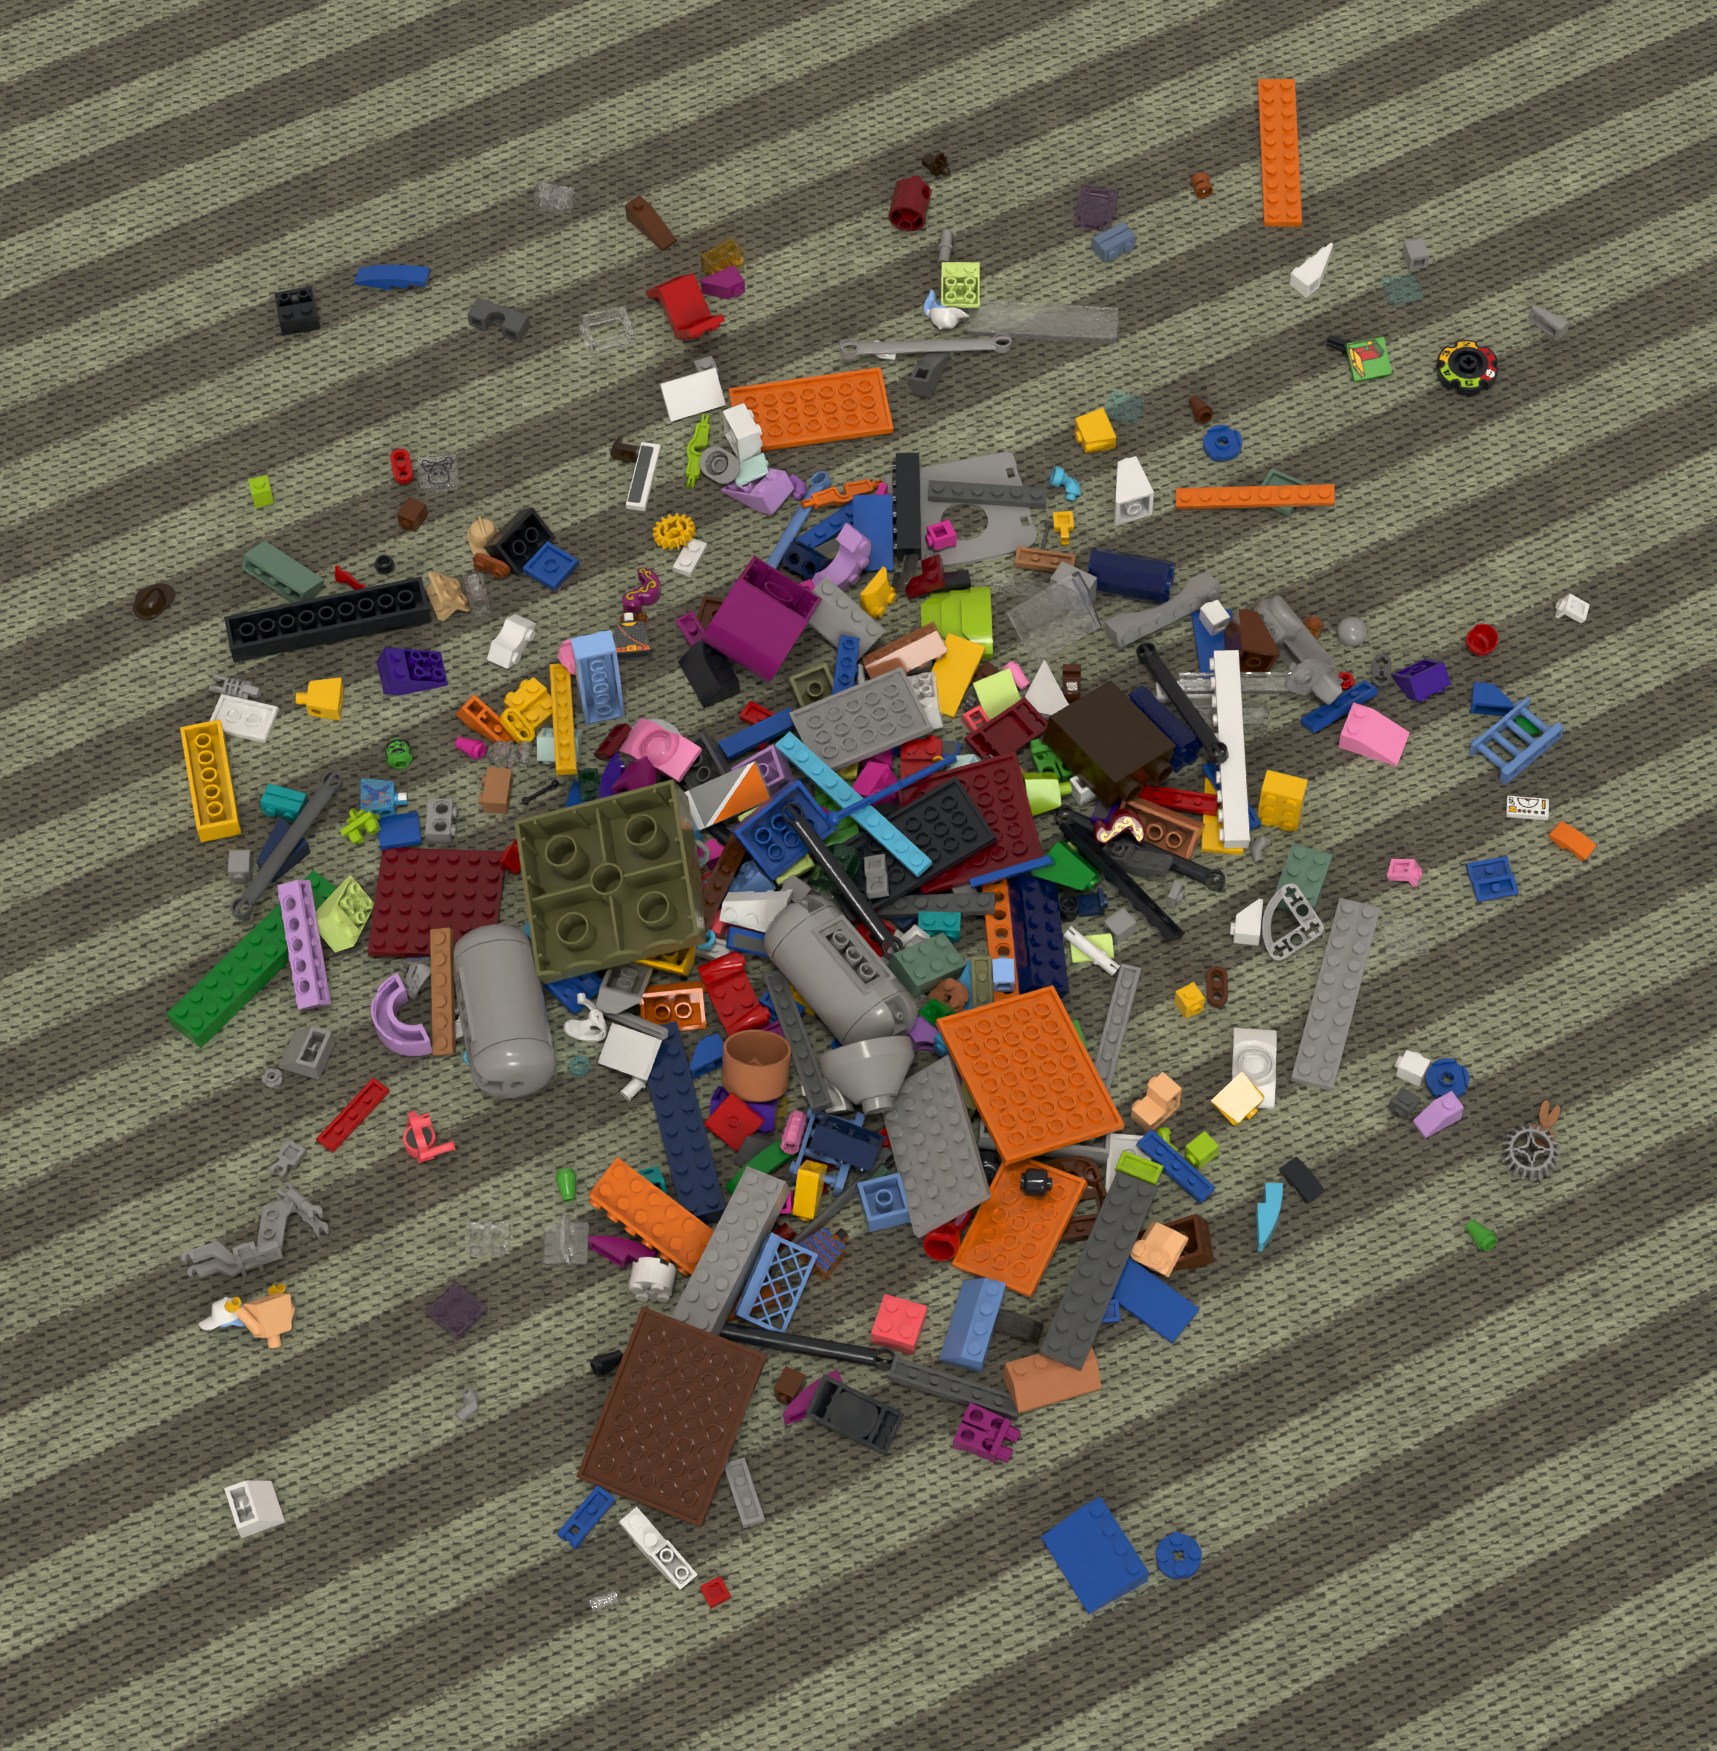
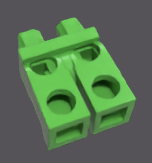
[1030,739,1076,783]

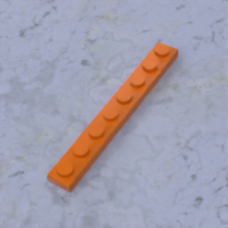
[1176,484,1335,509]

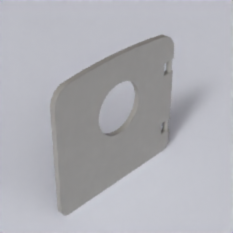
[885,452,1037,570]

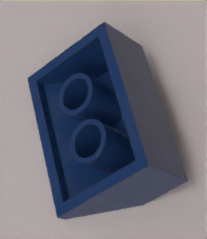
[809,1114,887,1172]

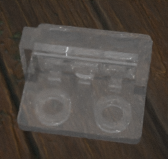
[543,1214,589,1265]

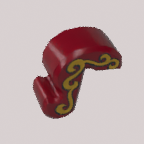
[1093,808,1146,844]

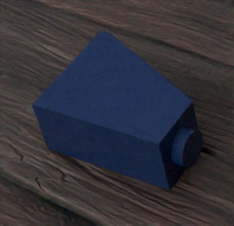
[257,818,311,883]

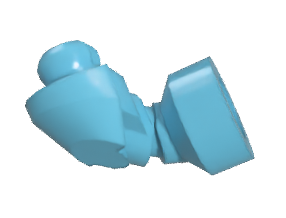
[1049,466,1081,501]

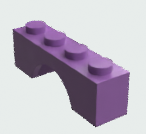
[907,1016,963,1085]

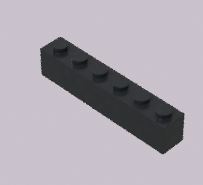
[892,453,921,560]

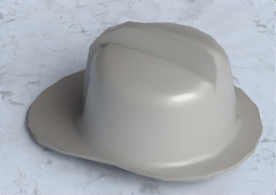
[700,446,740,484]

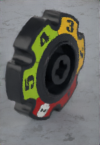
[1436,340,1499,395]

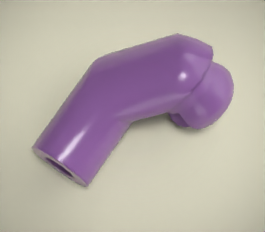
[789,474,807,500]

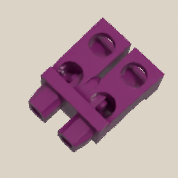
[952,1403,1021,1463]

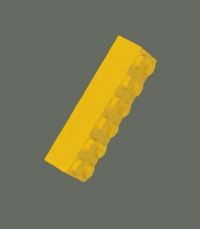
[180,719,242,842]

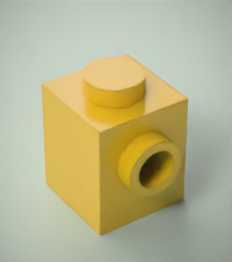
[1174,982,1205,1019]

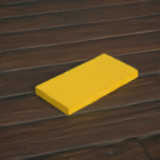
[931,633,986,719]
[1201,778,1243,855]

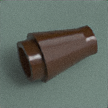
[1189,396,1213,423]

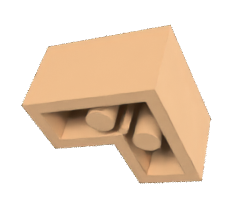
[1131,1072,1182,1132]

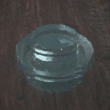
[569,1056,590,1077]

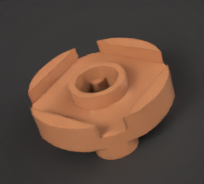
[929,978,969,1013]

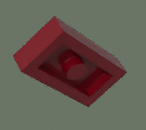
[594,723,632,760]

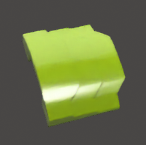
[921,587,993,661]

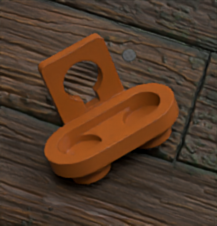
[473,553,510,579]

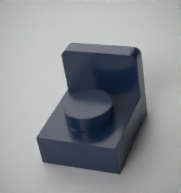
[1076,887,1108,917]

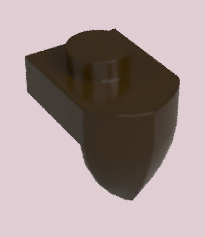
[610,436,638,463]

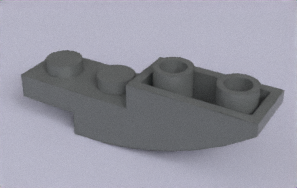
[1096,841,1174,879]

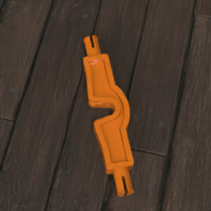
[800,479,883,509]

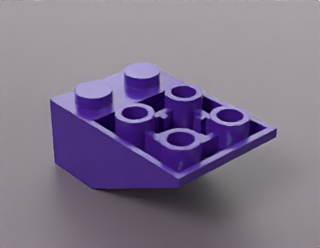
[377,647,448,695]

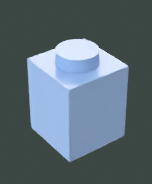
[992,957,1015,992]

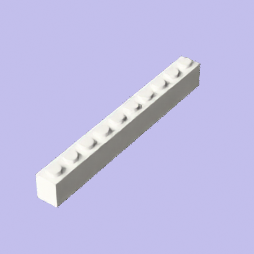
[1209,650,1250,848]

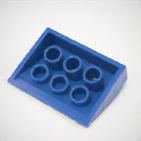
[730,778,837,881]
[1041,1496,1149,1615]

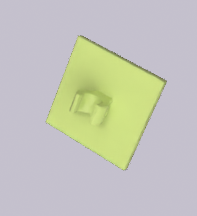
[973,668,1021,719]

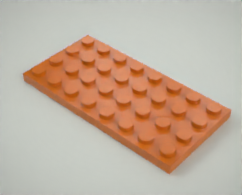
[728,367,893,452]

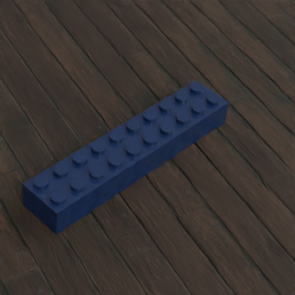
[635,1021,726,1225]

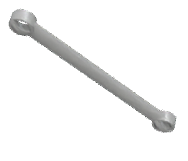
[840,333,1011,359]

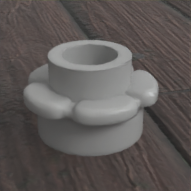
[262,1068,283,1088]

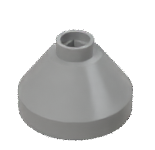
[819,1036,915,1115]

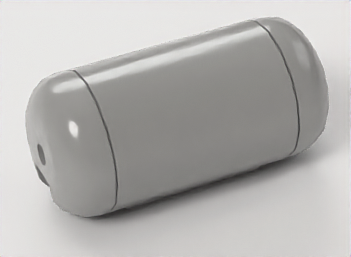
[763,894,918,1046]
[452,924,556,1098]

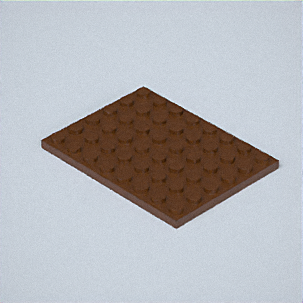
[576,1306,768,1527]

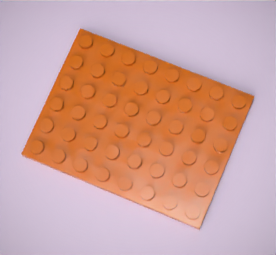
[935,985,1125,1165]

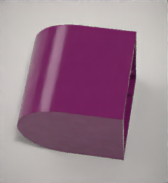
[700,556,822,683]

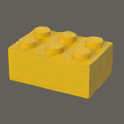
[1257,770,1308,832]

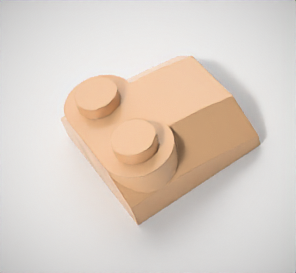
[1130,1221,1189,1277]

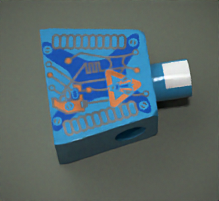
[360,779,408,817]

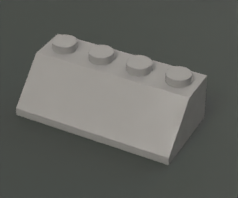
[808,577,885,662]

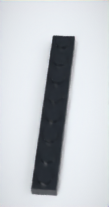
[1059,820,1185,941]

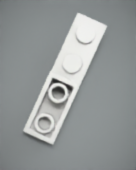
[619,1507,698,1590]

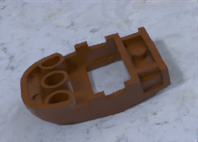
[1047,1156,1107,1244]

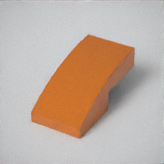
[1548,821,1597,861]

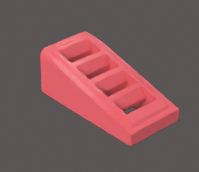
[961,705,990,733]

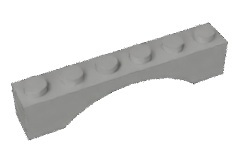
[1104,571,1221,649]

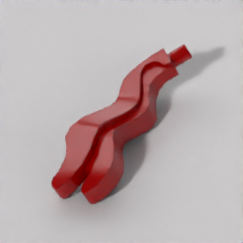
[335,565,366,590]

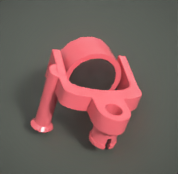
[403,1111,456,1164]

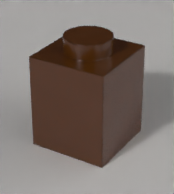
[397,497,428,532]
[774,1366,806,1405]

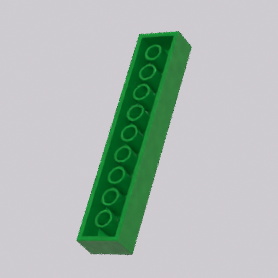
[167,870,337,1048]

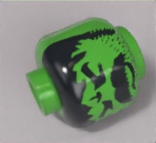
[384,738,413,769]

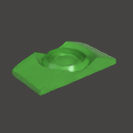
[815,783,859,850]

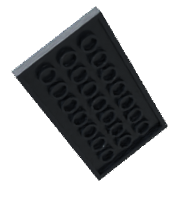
[813,776,997,925]

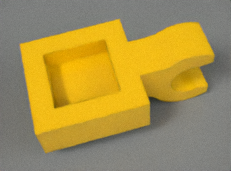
[1053,511,1074,546]

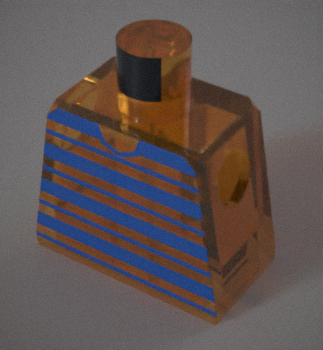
[795,1228,849,1282]

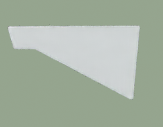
[1025,660,1070,715]

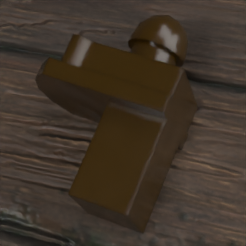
[922,152,951,177]

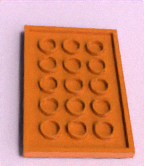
[952,1158,1088,1298]

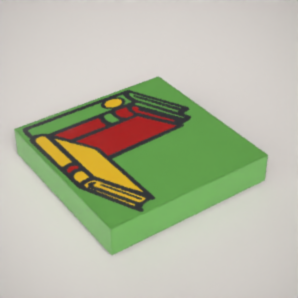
[1345,337,1392,382]

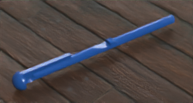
[826,754,957,826]

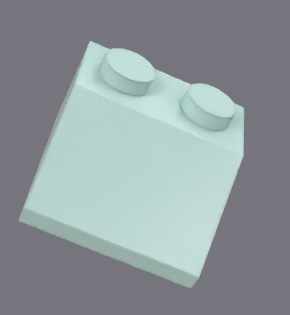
[537,728,583,764]

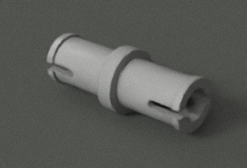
[938,229,953,267]

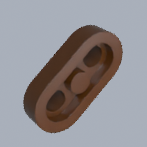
[1206,966,1228,1008]

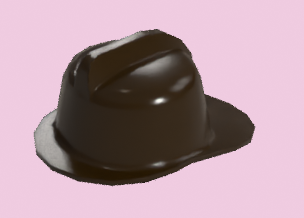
[133,583,175,620]

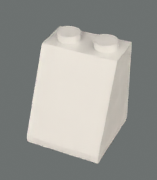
[1114,456,1154,526]

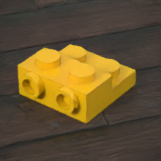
[504,677,553,731]

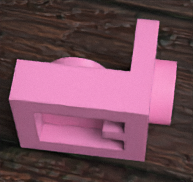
[1387,859,1422,887]

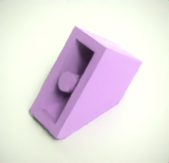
[1413,1091,1464,1138]

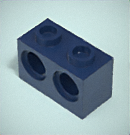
[782,541,831,581]

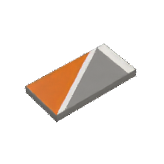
[684,761,772,830]

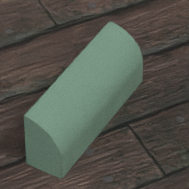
[242,541,324,603]

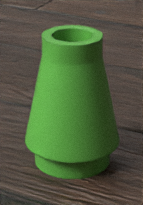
[555,1168,577,1202]
[1465,1219,1497,1251]

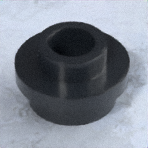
[374,555,394,574]

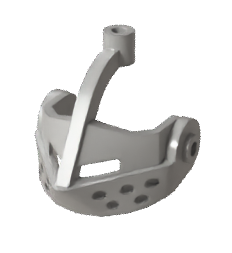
[399,959,431,1001]

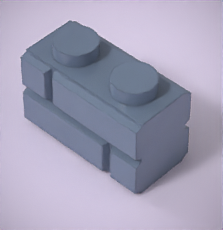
[1091,222,1136,263]

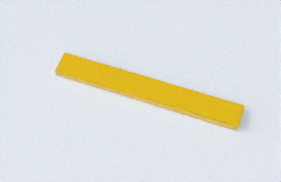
[550,664,577,775]

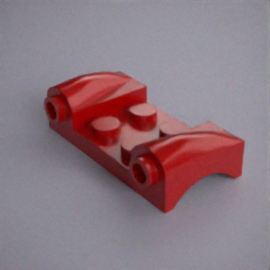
[697,951,771,1037]

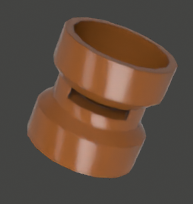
[1191,172,1213,198]

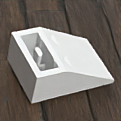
[907,671,943,729]

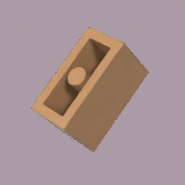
[479,767,514,814]

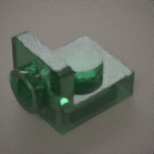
[577,768,600,802]

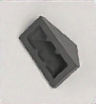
[733,1132,776,1168]

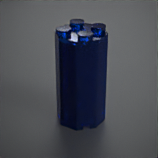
[1088,547,1176,603]
[1128,685,1203,773]

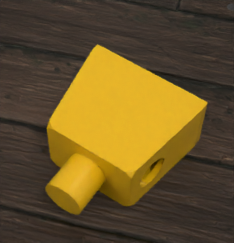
[296,678,344,720]

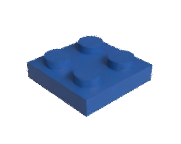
[523,541,579,591]

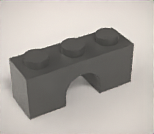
[467,298,530,344]

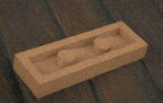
[1014,546,1076,572]

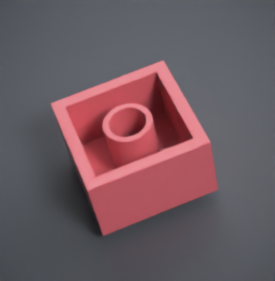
[871,1294,927,1356]

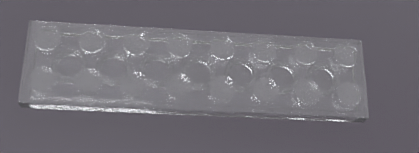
[963,301,1118,343]

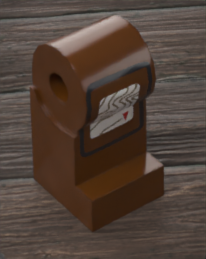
[1062,664,1081,703]

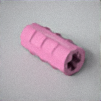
[780,1111,808,1155]

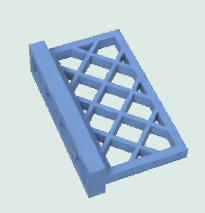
[733,1232,818,1333]

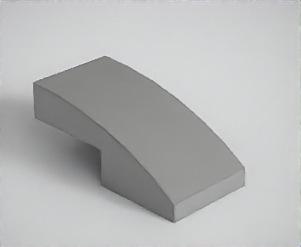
[864,854,889,899]

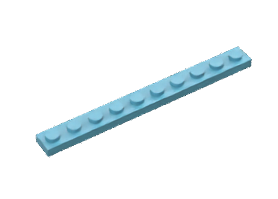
[775,731,932,878]

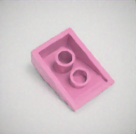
[1338,702,1410,766]

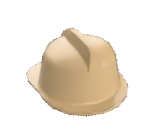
[467,516,499,556]

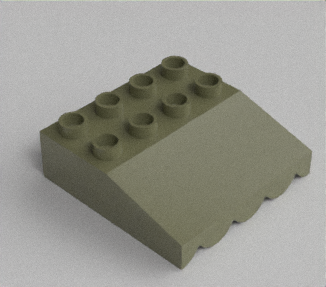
[514,779,706,984]

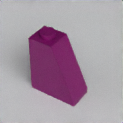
[611,756,658,795]

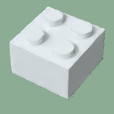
[723,403,763,463]

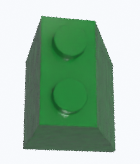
[1031,841,1102,890]

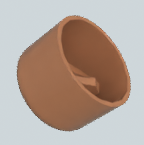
[721,1030,791,1103]

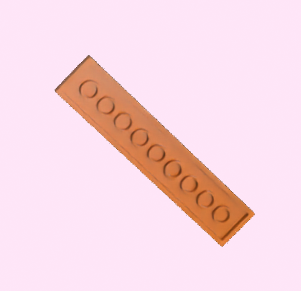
[1258,79,1302,227]

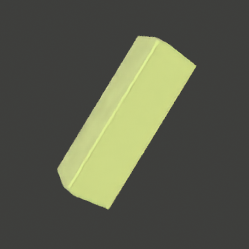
[1069,933,1114,963]

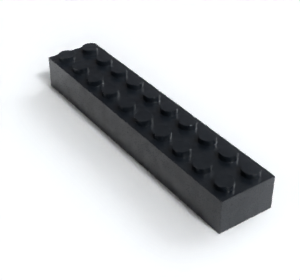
[224,576,431,663]

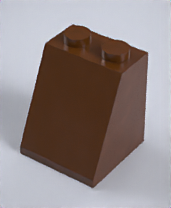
[1224,609,1280,677]

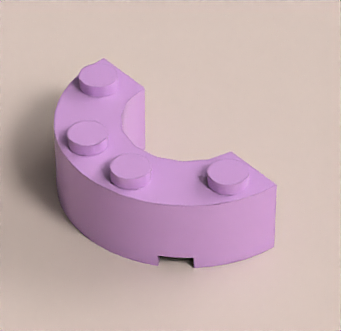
[812,523,871,592]
[371,973,433,1056]

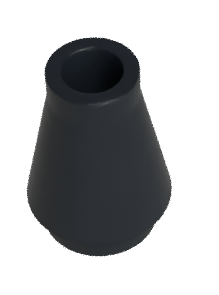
[590,1350,623,1377]

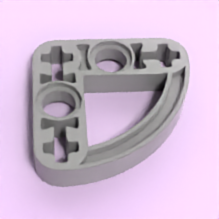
[1262,883,1324,961]

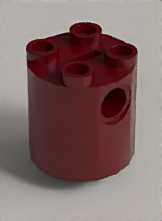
[888,176,932,231]

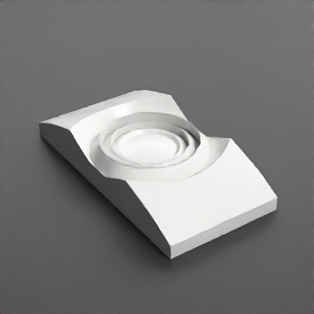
[1232,1028,1277,1109]

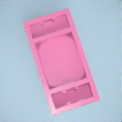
[617,718,702,783]

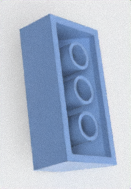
[939,1278,1006,1373]

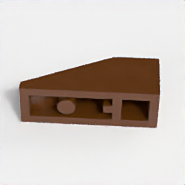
[625,195,677,251]

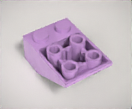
[721,468,794,515]

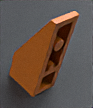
[455,694,515,750]

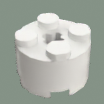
[628,1257,676,1303]

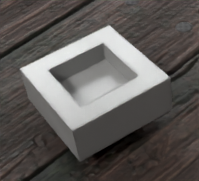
[1167,880,1185,909]

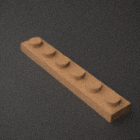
[430,927,456,1056]

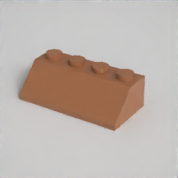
[862,621,948,679]
[1120,797,1205,860]
[1002,1347,1102,1414]

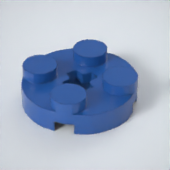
[1203,425,1242,461]
[1425,1058,1469,1099]
[1156,1532,1202,1580]

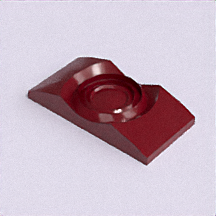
[964,697,1048,760]

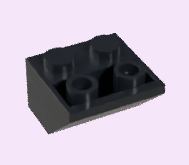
[274,286,320,336]

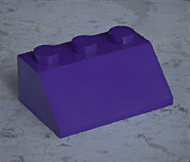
[710,1086,781,1133]

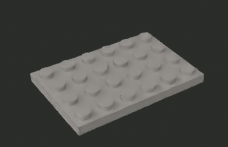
[789,667,933,772]

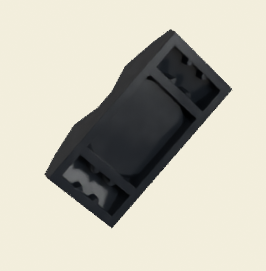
[804,1374,904,1455]

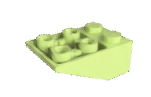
[941,262,980,308]
[316,875,374,953]

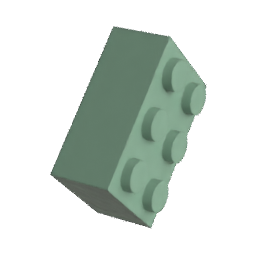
[1275,843,1333,916]
[887,933,966,998]

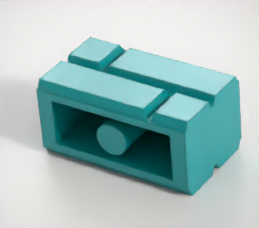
[260,784,309,822]

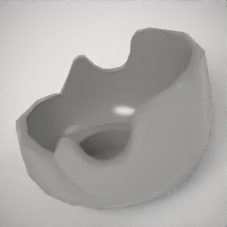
[1336,616,1367,646]

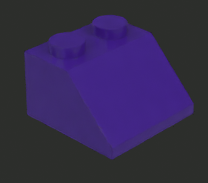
[1391,658,1451,702]

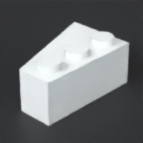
[719,889,793,932]

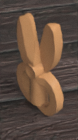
[1526,1100,1560,1148]

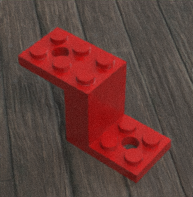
[645,273,725,340]

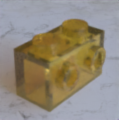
[700,237,743,276]

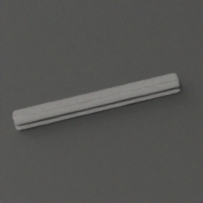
[588,999,669,1040]

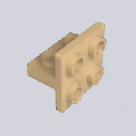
[425,571,470,621]

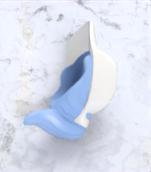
[923,289,969,329]
[199,1297,245,1330]

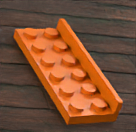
[587,1157,714,1277]

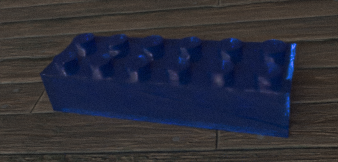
[1008,874,1069,999]

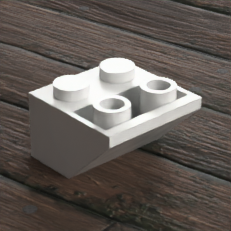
[224,1480,285,1538]

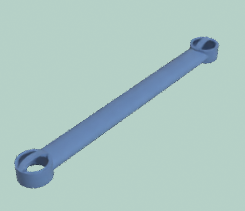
[766,471,832,569]

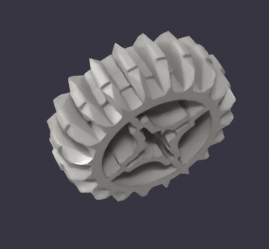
[1500,1123,1561,1182]

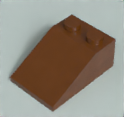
[1138,1213,1214,1273]

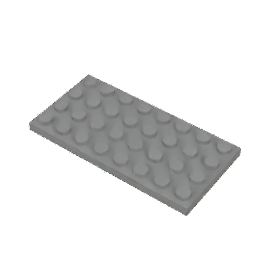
[882,1055,991,1238]

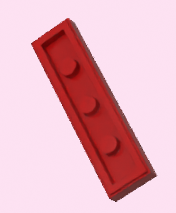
[1137,785,1220,816]
[316,1078,390,1153]

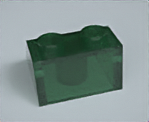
[807,843,862,895]

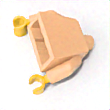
[224,1284,295,1348]

